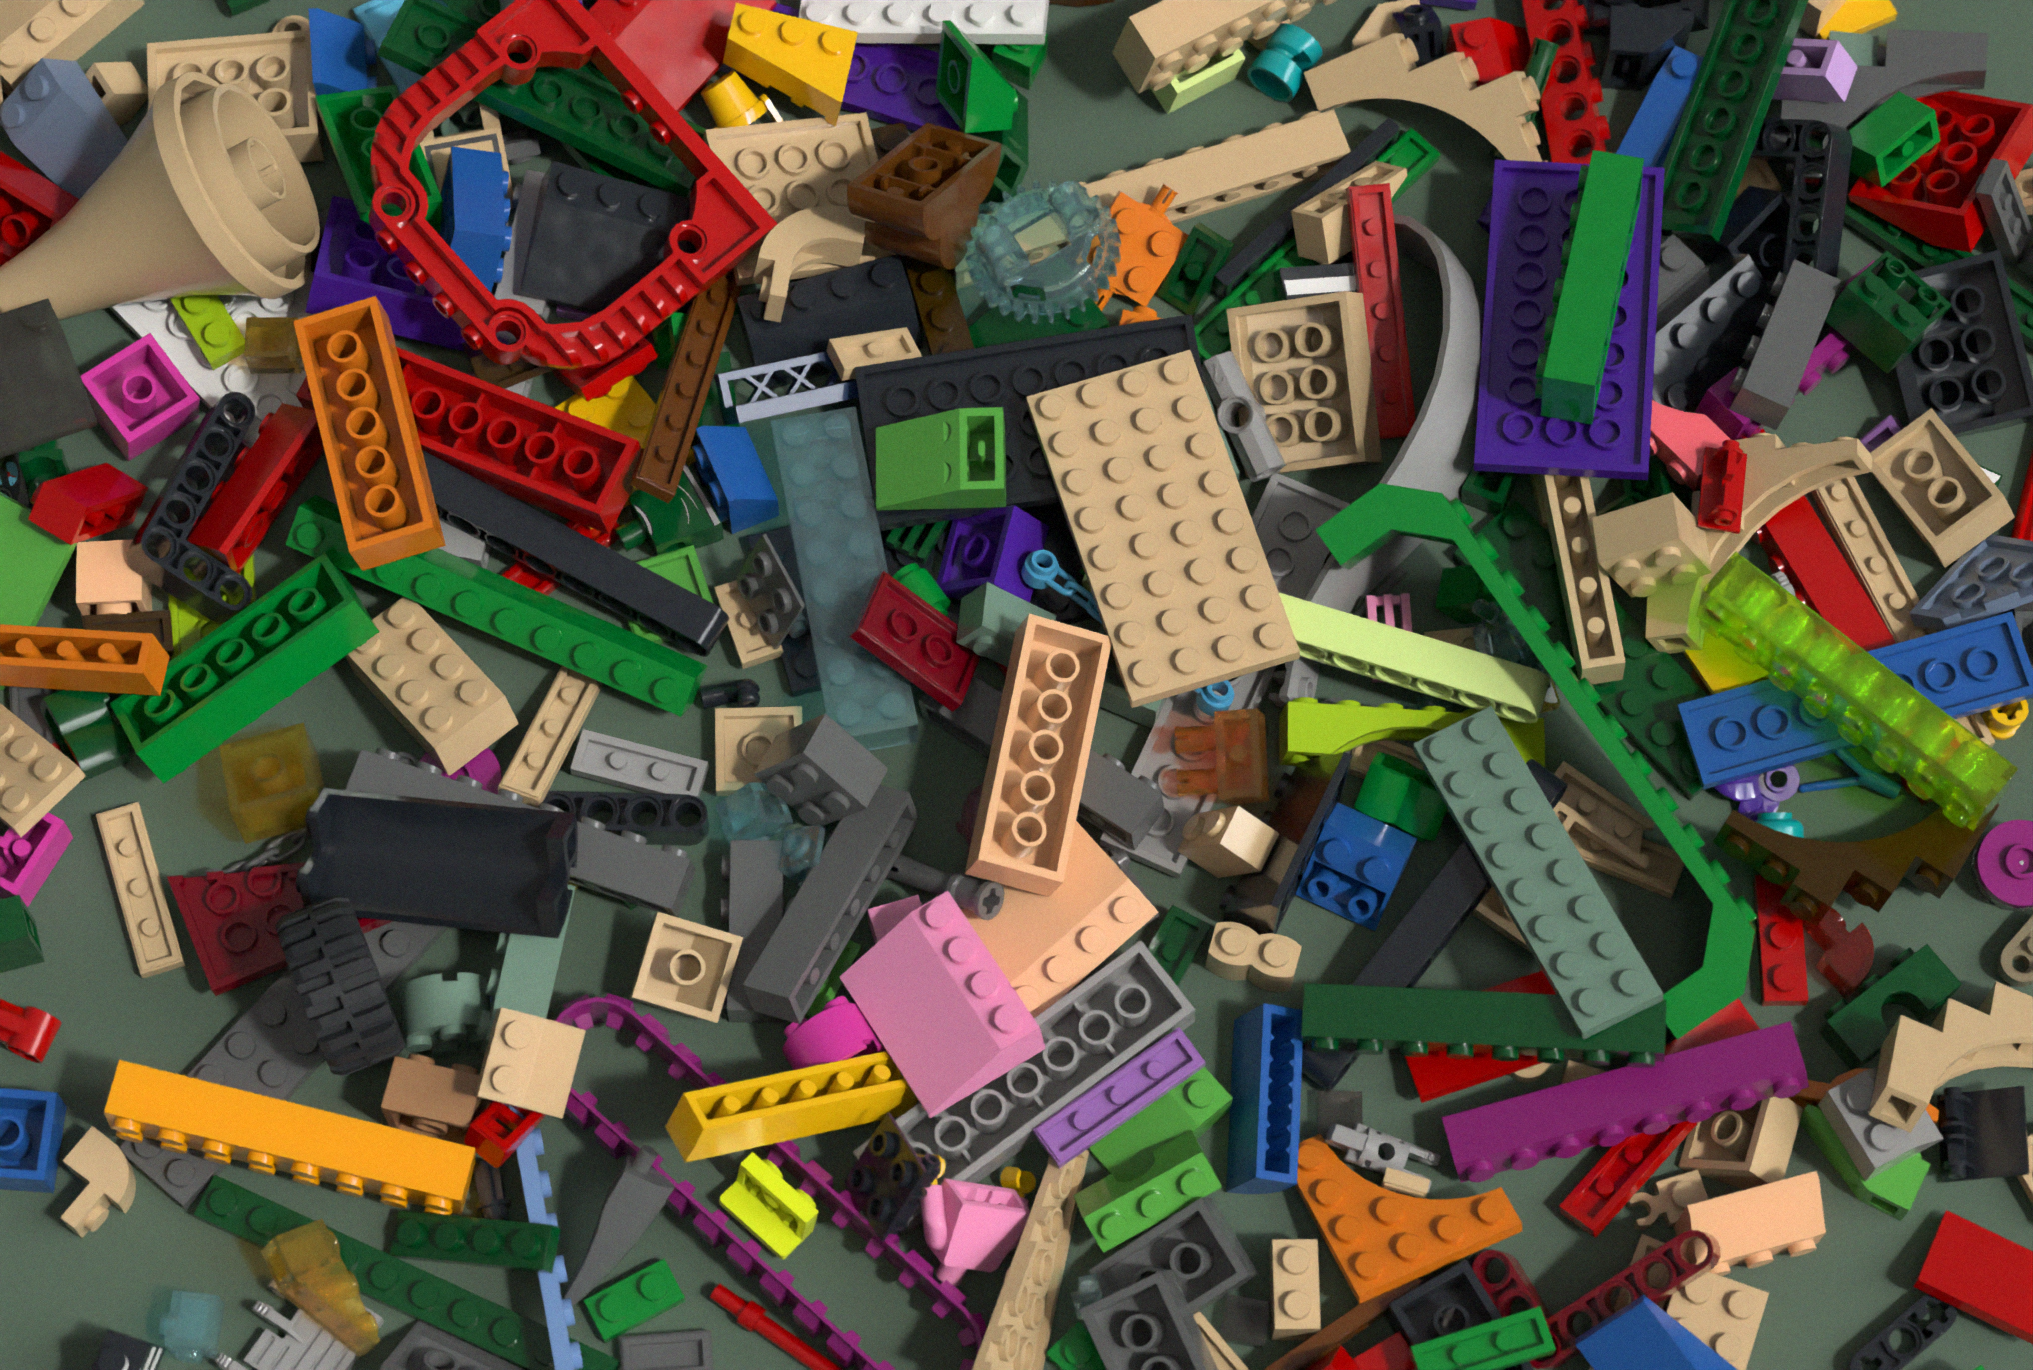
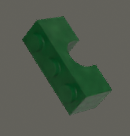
[1819,944,1962,1070]

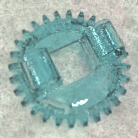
[965,179,1121,324]

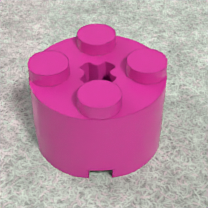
[782,996,886,1070]

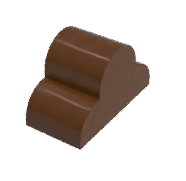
[847,123,1002,269]

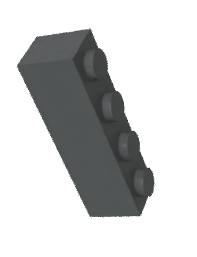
[1729,259,1841,430]
[721,840,785,1022]

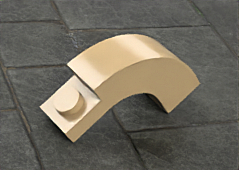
[752,205,865,322]

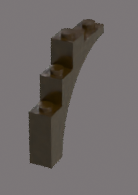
[1713,781,1999,926]

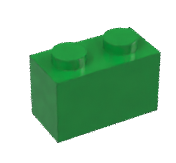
[1849,91,1940,188]

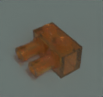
[1174,708,1269,805]

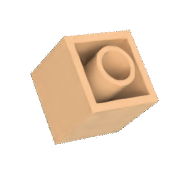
[76,540,152,616]

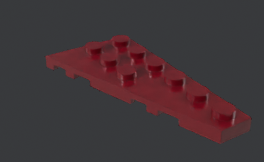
[167,862,393,997]

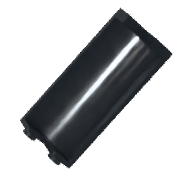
[296,788,578,938]

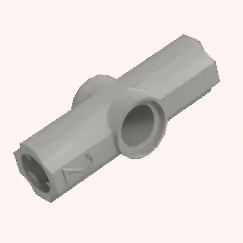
[1201,351,1286,482]

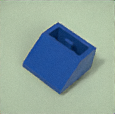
[692,426,779,534]
[1295,802,1417,931]

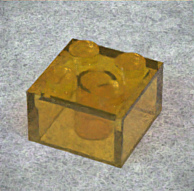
[219,722,324,844]

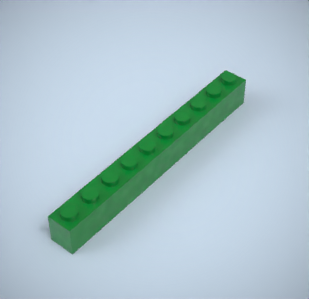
[285,495,708,717]

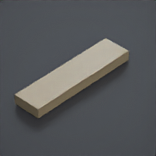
[498,666,604,808]
[96,802,186,979]

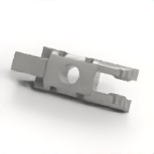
[1324,1123,1441,1193]

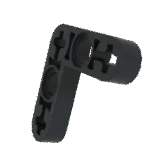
[1846,1294,1957,1370]

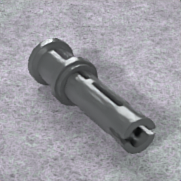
[886,853,1004,920]

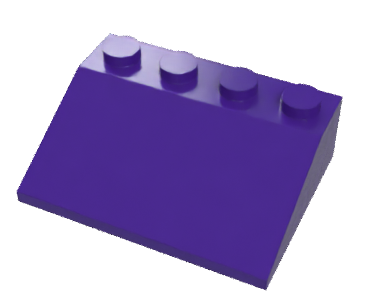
[305,195,466,351]

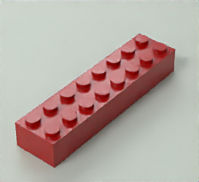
[296,347,641,534]

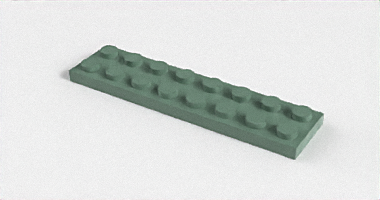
[1413,706,1663,1040]

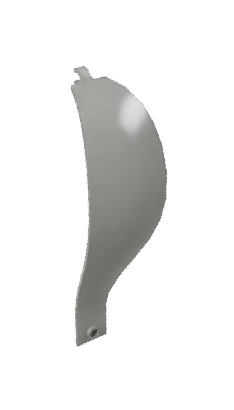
[1269,214,1485,708]

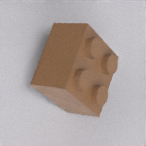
[381,1054,491,1146]

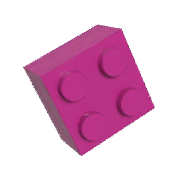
[79,333,200,462]

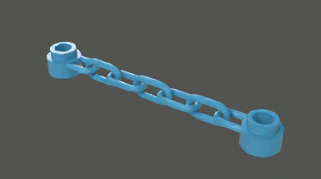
[1021,550,1234,717]

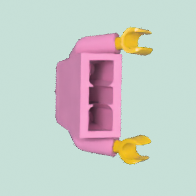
[917,1154,1036,1286]

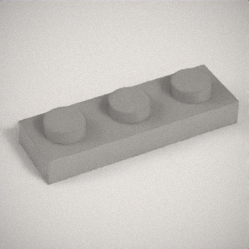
[570,729,709,798]

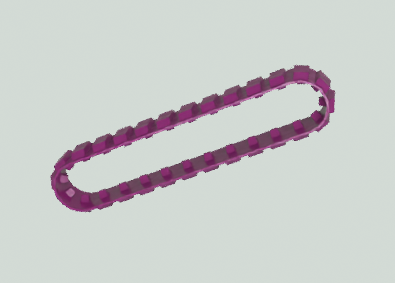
[552,993,987,1370]

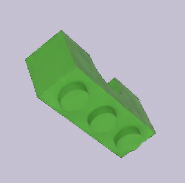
[1073,1130,1222,1253]

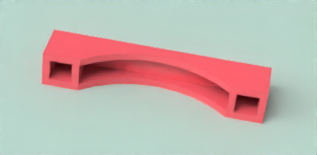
[1649,400,1731,492]

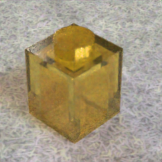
[244,317,302,374]

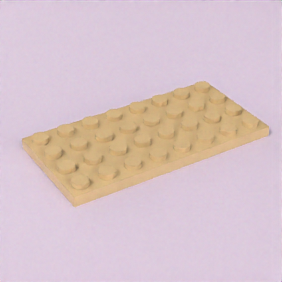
[1026,350,1300,708]

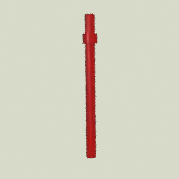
[710,1283,843,1370]

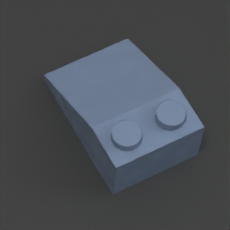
[0,58,128,199]

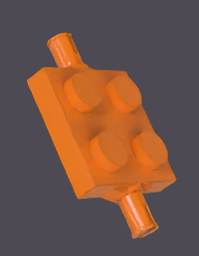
[1074,184,1189,312]

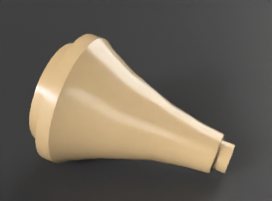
[0,71,320,334]

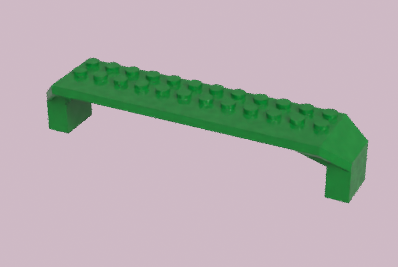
[1315,483,1758,1040]

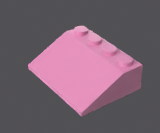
[839,891,1046,1118]

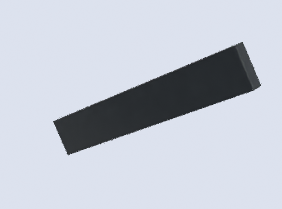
[1212,118,1399,301]

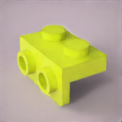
[719,1152,819,1260]

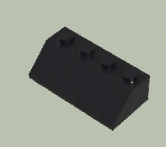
[737,254,923,390]

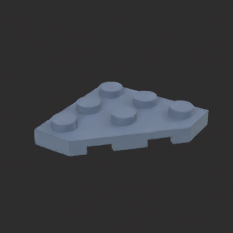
[1909,535,2033,631]

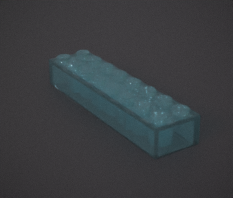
[771,407,918,751]

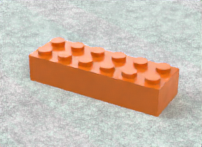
[293,296,446,571]

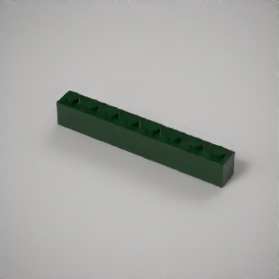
[1301,983,1667,1068]

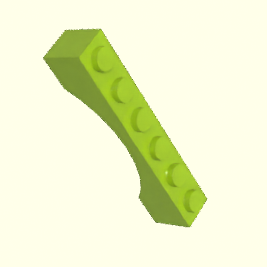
[1279,697,1545,767]

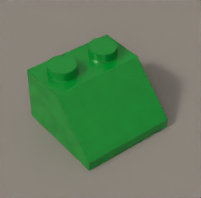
[935,20,1018,133]

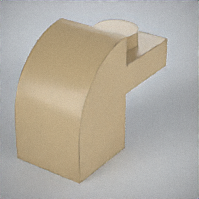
[60,1126,136,1238]

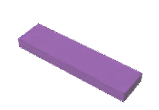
[1033,1027,1206,1169]

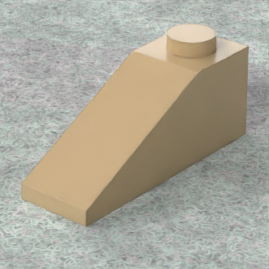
[1291,161,1407,265]

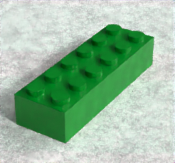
[1535,150,1644,425]
[110,553,380,784]

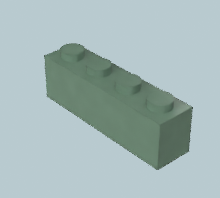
[476,884,576,1054]

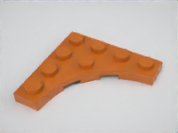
[1295,1134,1522,1304]

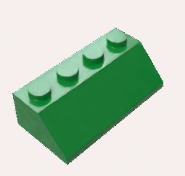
[315,85,443,235]

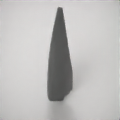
[562,1145,675,1307]

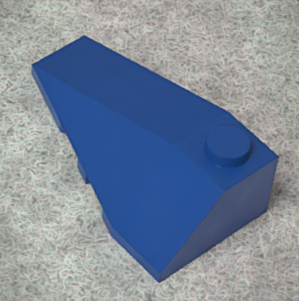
[1616,46,1703,168]

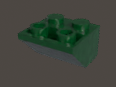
[1825,250,1952,374]

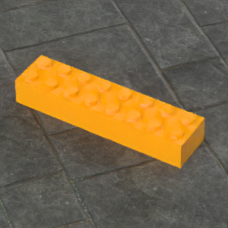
[104,1060,475,1216]

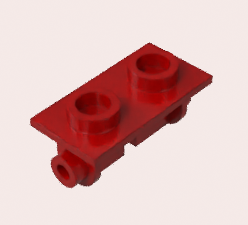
[1697,440,1747,534]

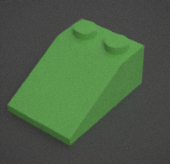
[1088,1067,1233,1182]

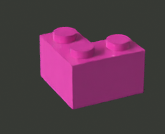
[0,812,73,908]

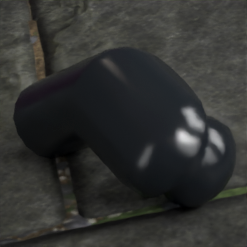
[699,678,760,709]

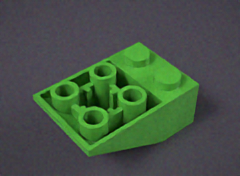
[876,407,1006,511]

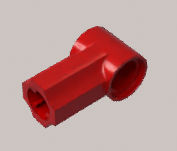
[0,999,62,1064]

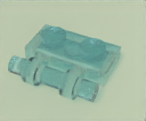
[1472,598,1551,688]

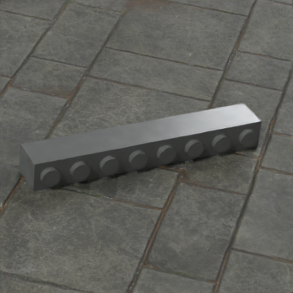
[345,748,696,918]

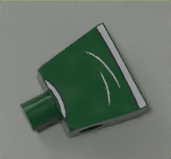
[614,462,724,556]

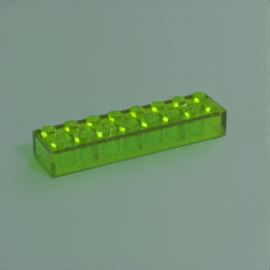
[1696,551,2018,832]

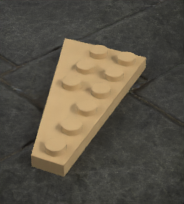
[972,1150,1089,1370]

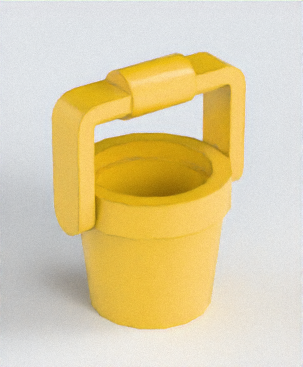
[701,71,783,129]

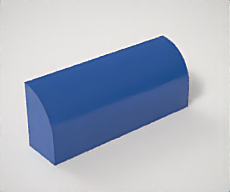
[1226,1003,1303,1194]

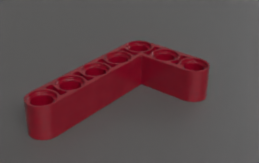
[1472,1230,1721,1369]

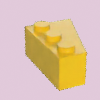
[723,3,858,127]

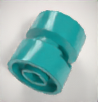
[1247,23,1322,102]

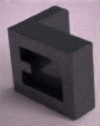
[1392,5,1444,68]

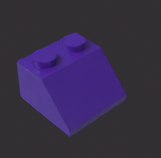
[937,505,1049,603]

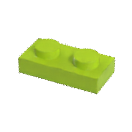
[170,295,250,370]

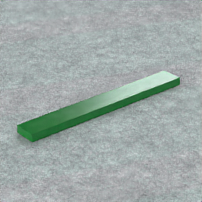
[1194,128,1441,365]

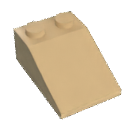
[1870,408,2015,568]

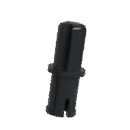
[474,1160,512,1221]

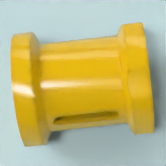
[1982,700,2029,740]

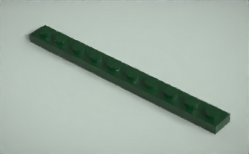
[193,1175,620,1370]

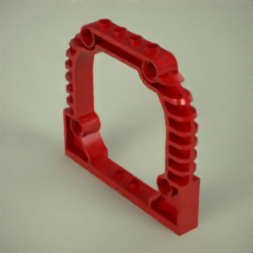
[368,0,778,370]

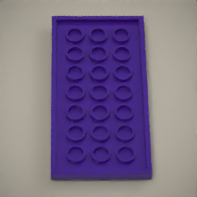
[1474,160,1665,480]

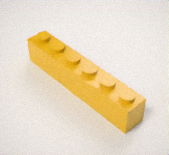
[665,1051,918,1163]

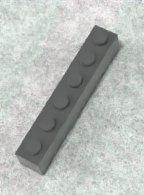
[918,670,1164,851]
[743,785,920,1024]

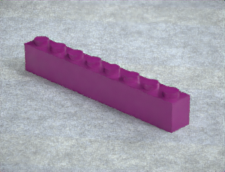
[1442,1021,1809,1183]

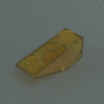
[261,1219,380,1357]

